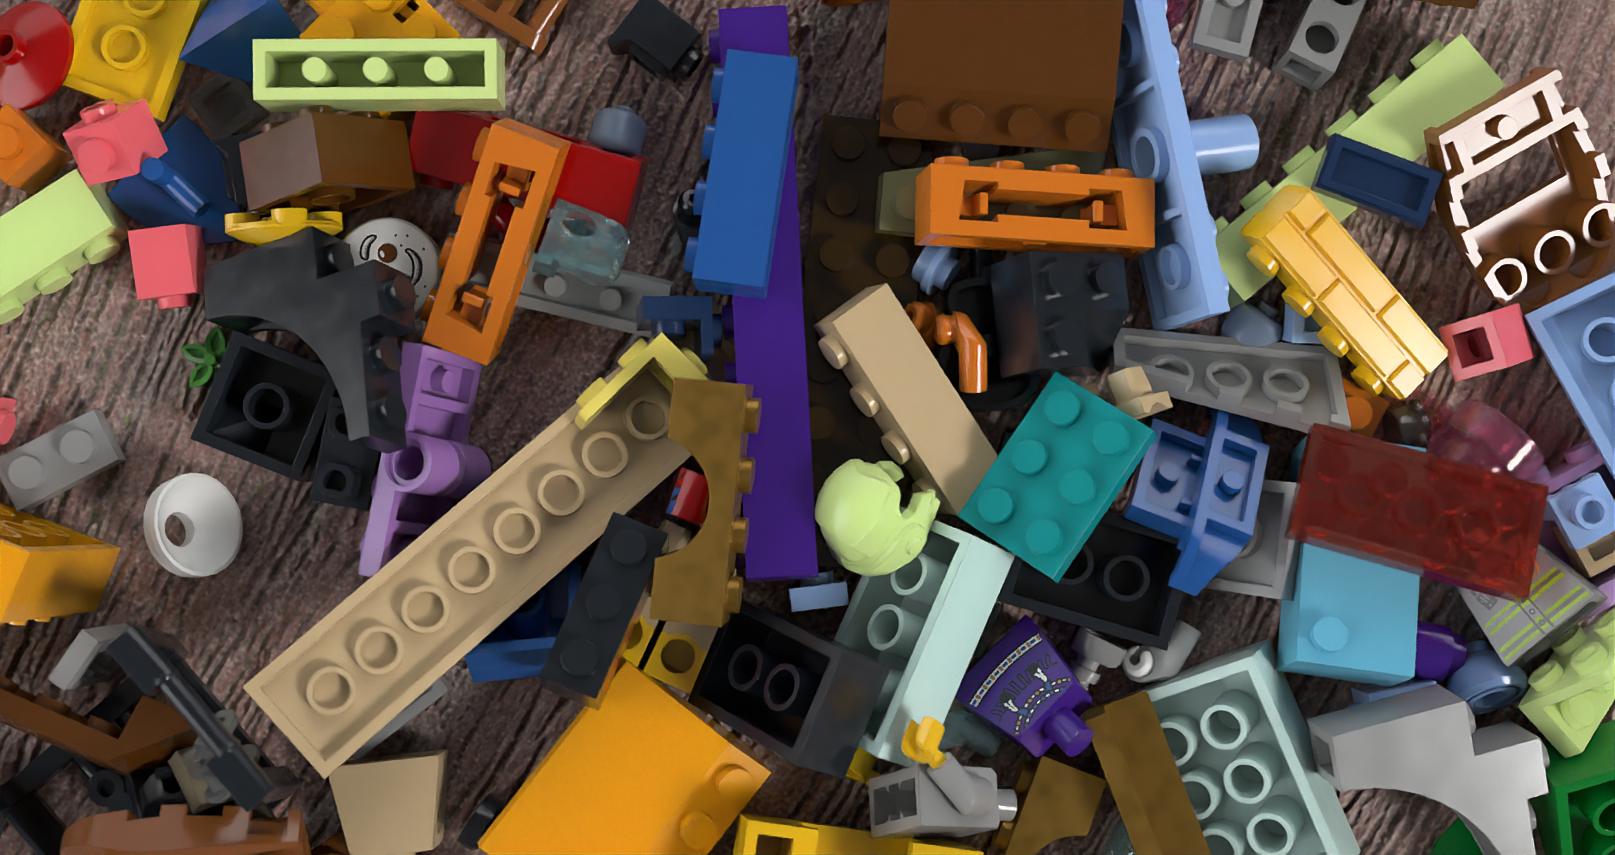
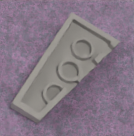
[1109,327,1351,443]

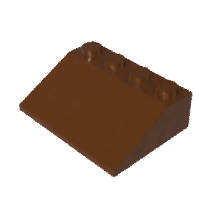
[879,0,1124,153]

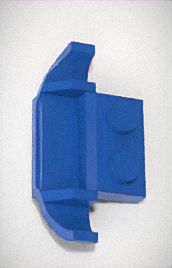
[1123,407,1270,596]

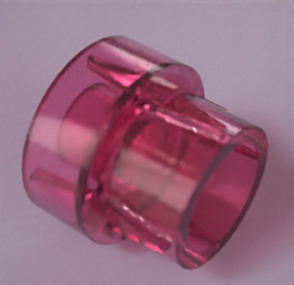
[1424,399,1544,519]

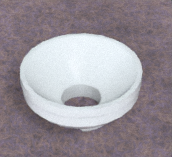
[143,473,243,578]

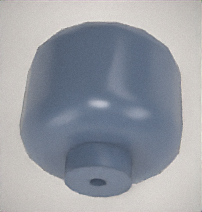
[1221,299,1283,346]

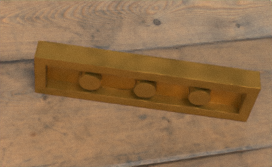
[1082,690,1211,855]

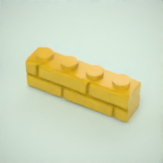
[1240,184,1448,400]

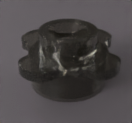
[1383,399,1432,451]

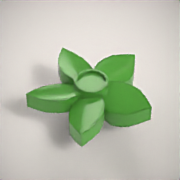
[180,325,227,388]

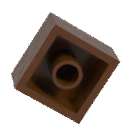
[239,105,415,216]

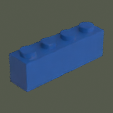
[684,49,799,300]

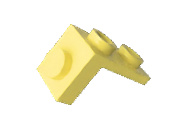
[574,333,709,430]

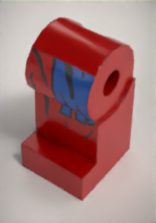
[663,465,710,526]

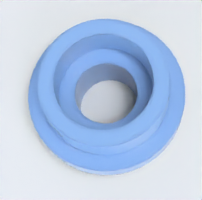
[911,246,962,295]

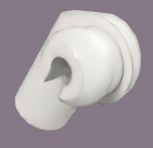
[1122,619,1202,683]

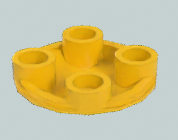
[224,208,343,246]

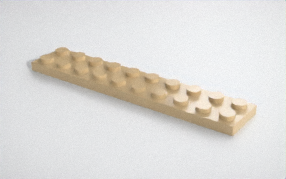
[242,331,736,779]

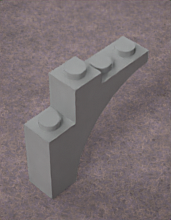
[1307,684,1549,855]

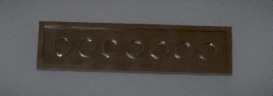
[803,114,934,569]

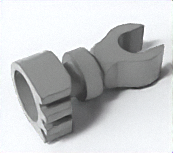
[1068,626,1127,720]

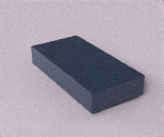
[1310,133,1443,230]

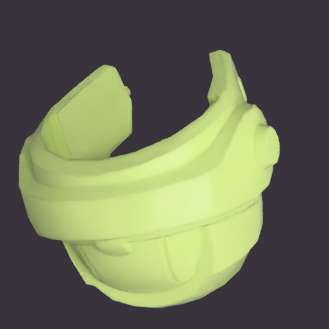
[814,459,940,576]

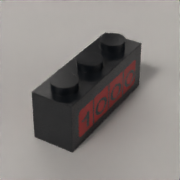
[539,511,669,711]

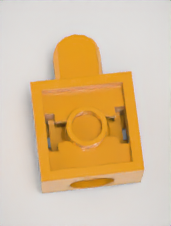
[299,0,463,121]

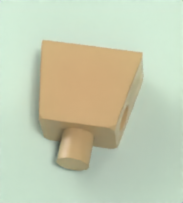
[328,748,449,855]

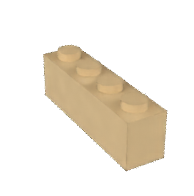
[813,283,998,515]

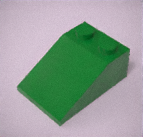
[1529,720,1615,855]

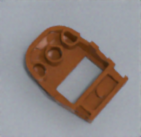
[1424,67,1615,316]
[60,804,311,855]

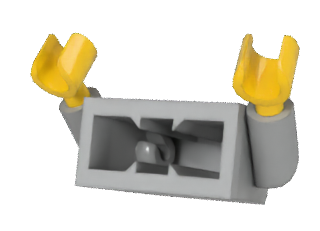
[846,716,1017,838]

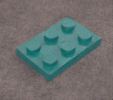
[958,372,1157,583]

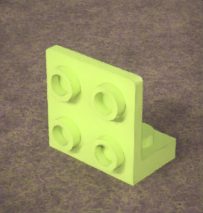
[1517,608,1615,758]

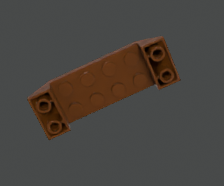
[0,676,198,777]

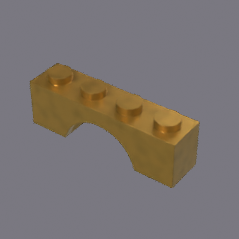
[649,377,761,627]
[991,753,1107,855]

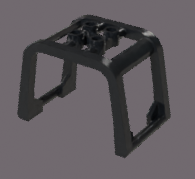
[0,625,301,855]

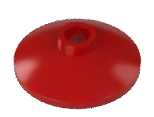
[0,1,74,111]

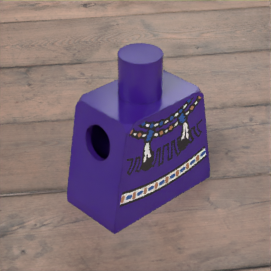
[955,614,1094,757]

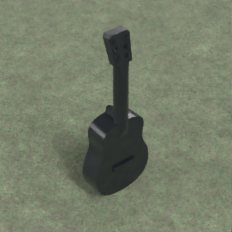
[934,142,1040,413]

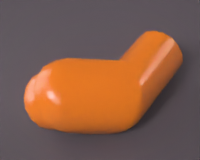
[933,311,987,393]

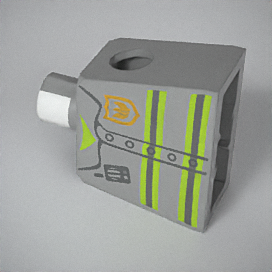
[1457,525,1608,669]

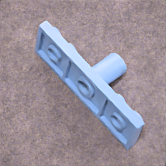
[1110,0,1259,331]

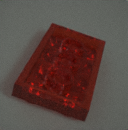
[1284,422,1549,604]

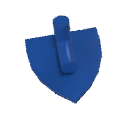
[107,114,241,245]

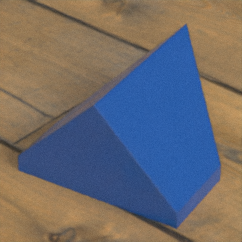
[178,0,301,84]

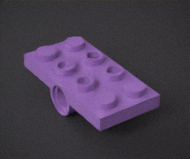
[358,341,491,577]

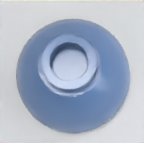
[1446,640,1529,715]

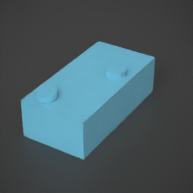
[1276,434,1426,687]

